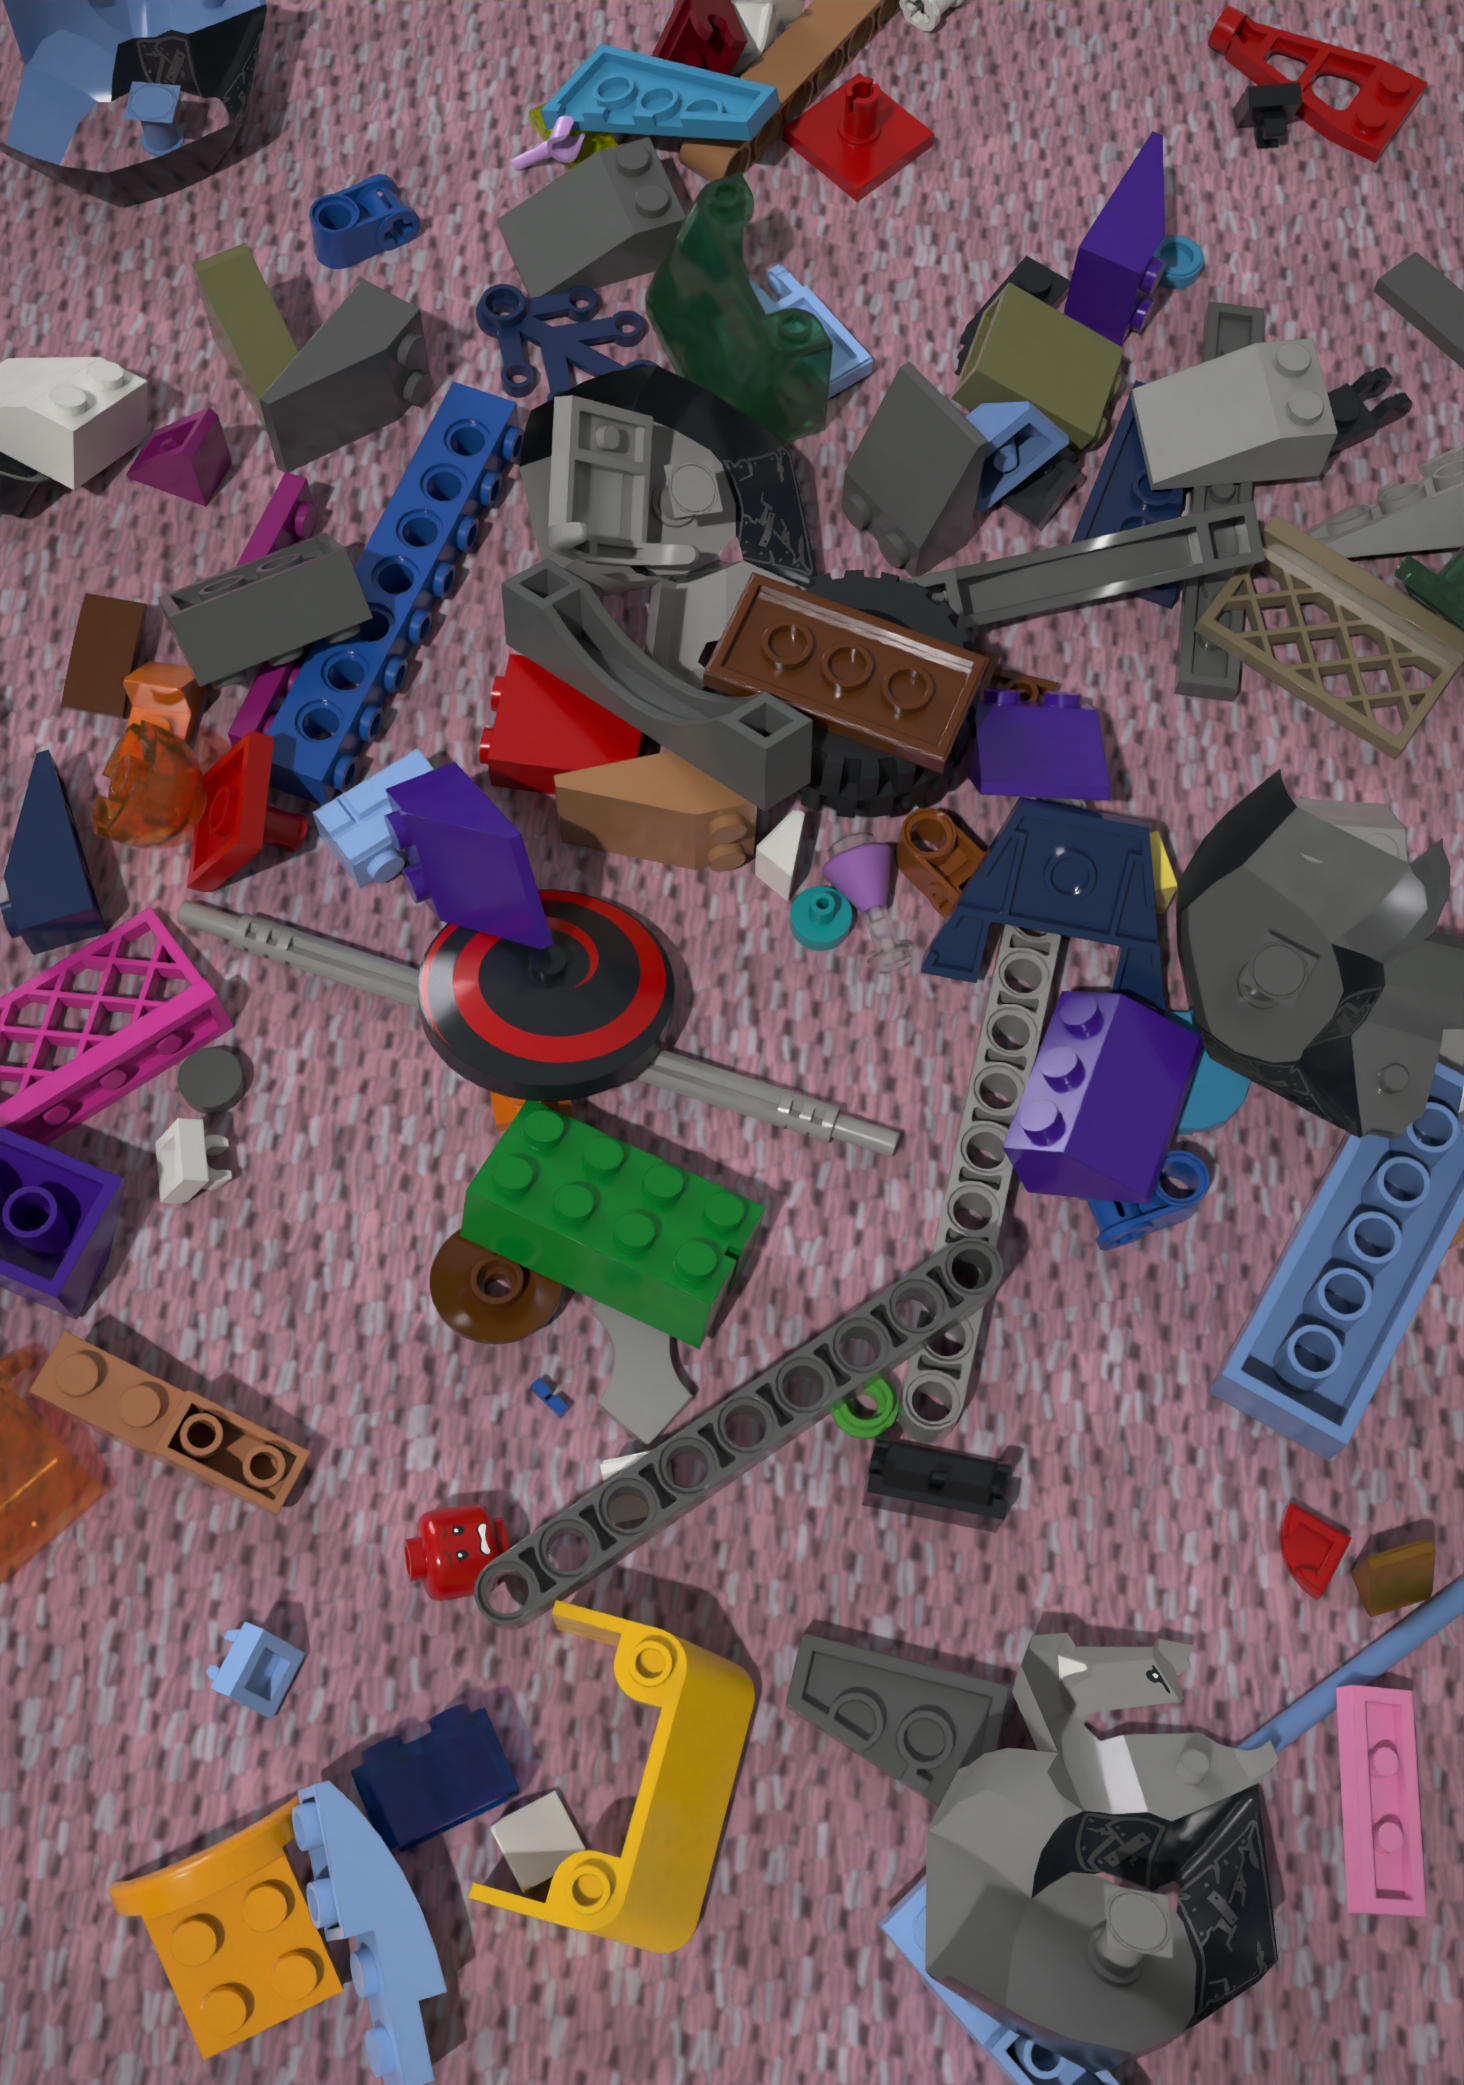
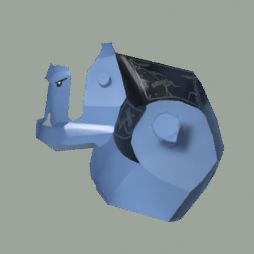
[0,0,267,208]

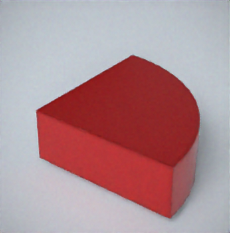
[1279,1502,1352,1600]

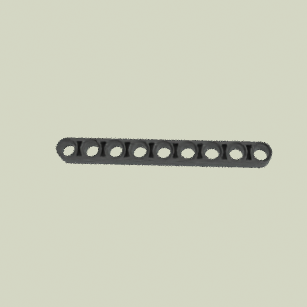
[474,1238,1004,1630]

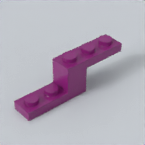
[227,472,318,747]

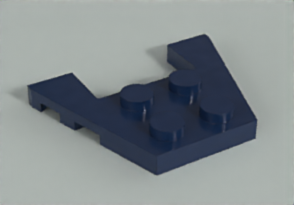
[921,797,1166,1017]

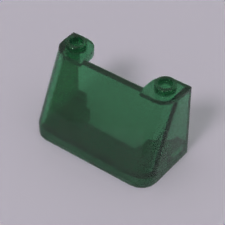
[645,172,833,445]

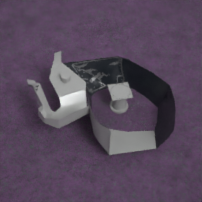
[925,1633,1279,2073]

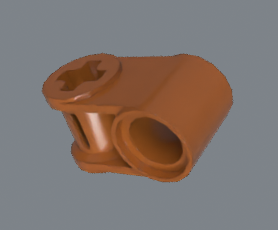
[894,807,986,919]

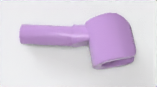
[512,116,586,171]

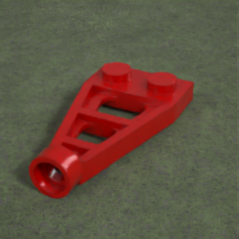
[1208,5,1428,163]

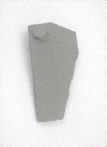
[1304,445,1464,558]

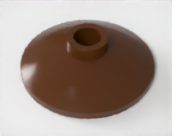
[430,1229,564,1345]

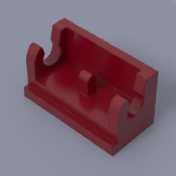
[651,0,748,76]

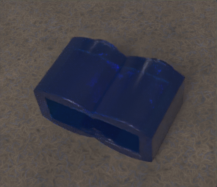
[350,1703,521,1857]

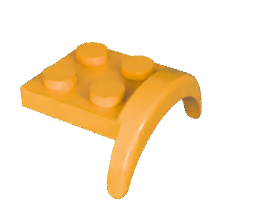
[108,1795,344,2060]

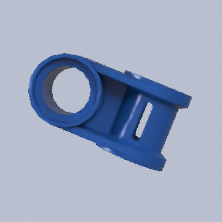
[309,174,421,269]
[1078,1150,1210,1251]

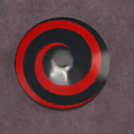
[418,889,675,1102]

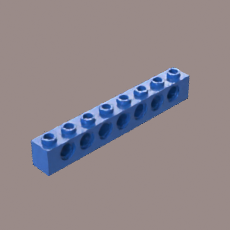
[266,381,524,806]

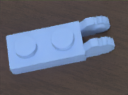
[738,264,873,399]

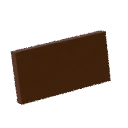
[703,572,990,774]

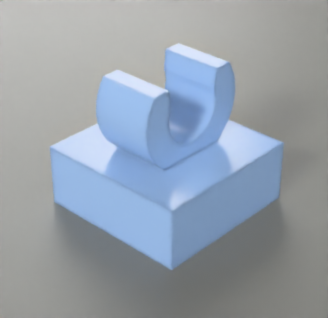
[206,1621,306,1719]

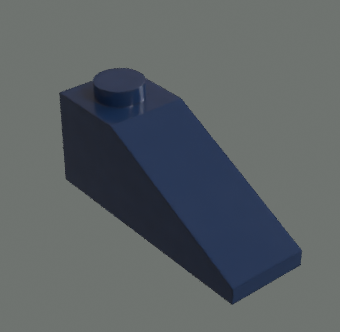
[0,749,107,955]

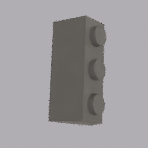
[157,532,373,689]

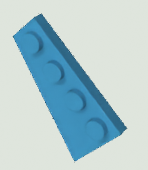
[540,44,780,141]

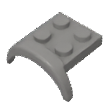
[548,395,700,566]

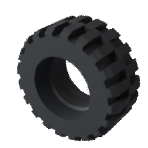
[794,570,981,818]

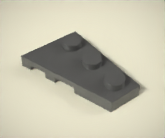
[785,1633,1009,1808]

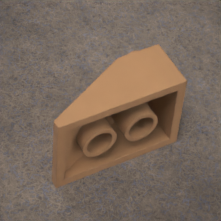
[553,751,757,872]

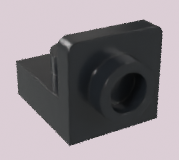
[997,446,1085,531]

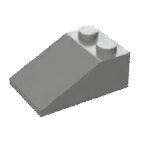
[1130,338,1338,490]

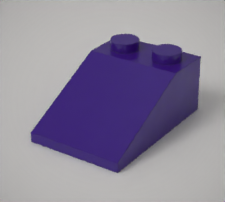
[1064,131,1166,346]
[964,689,1110,801]
[384,762,553,950]

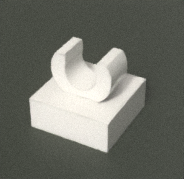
[155,1118,232,1204]

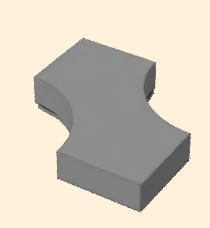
[592,1302,693,1450]

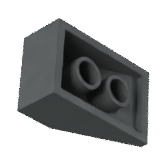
[497,137,687,298]
[259,278,432,473]
[842,362,988,577]

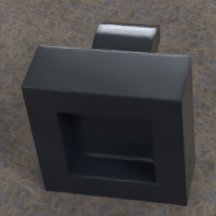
[1233,82,1302,149]

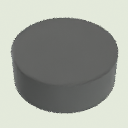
[178,1047,246,1115]

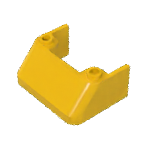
[468,1600,755,1954]

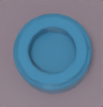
[1158,235,1204,289]

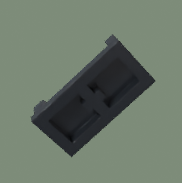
[862,1436,1012,1533]

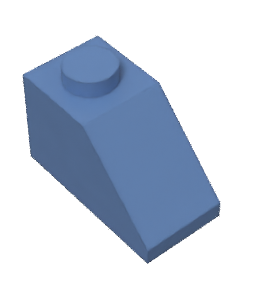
[965,401,1070,513]

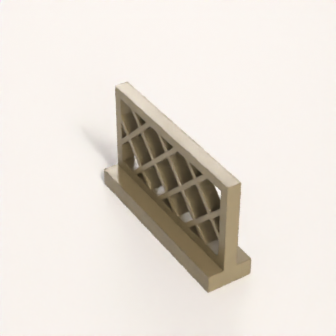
[1193,514,1464,759]

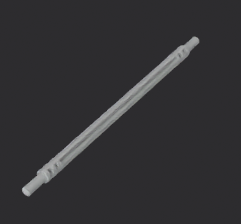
[178,900,900,1157]

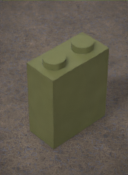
[951,282,1124,455]

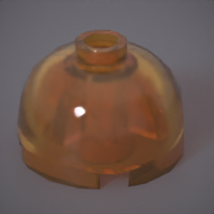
[92,720,208,849]

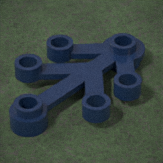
[476,284,659,401]

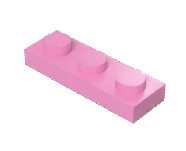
[1336,1685,1427,1917]

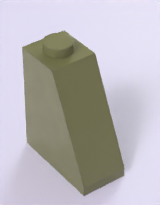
[192,243,299,434]

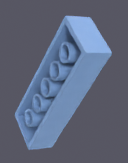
[1207,1061,1464,1461]

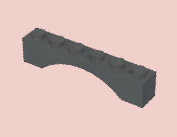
[899,500,1265,629]
[501,558,813,811]

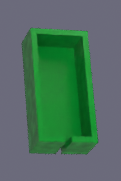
[460,1100,766,1349]

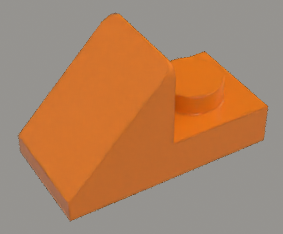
[118,661,205,776]

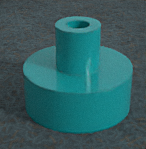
[789,886,852,951]

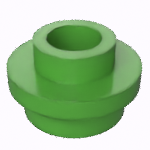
[832,1377,899,1439]

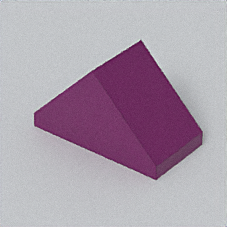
[126,407,232,507]

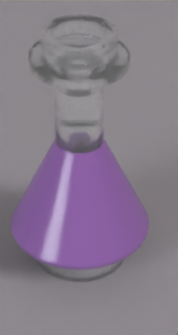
[822,832,915,974]

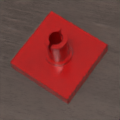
[783,73,934,202]
[187,730,307,892]

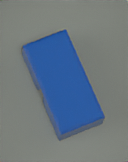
[530,1378,569,1419]

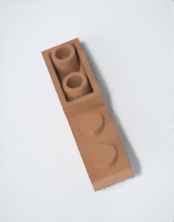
[28,1330,311,1515]

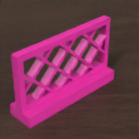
[0,906,234,1146]

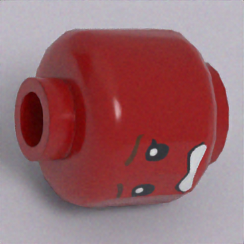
[404,1504,509,1601]

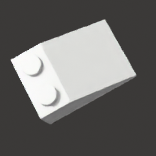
[0,357,148,490]

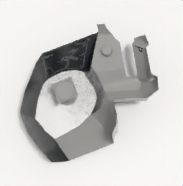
[519,365,818,693]

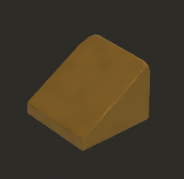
[1350,1538,1436,1617]

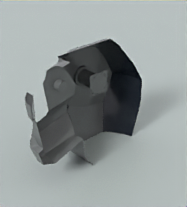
[1175,768,1464,1140]

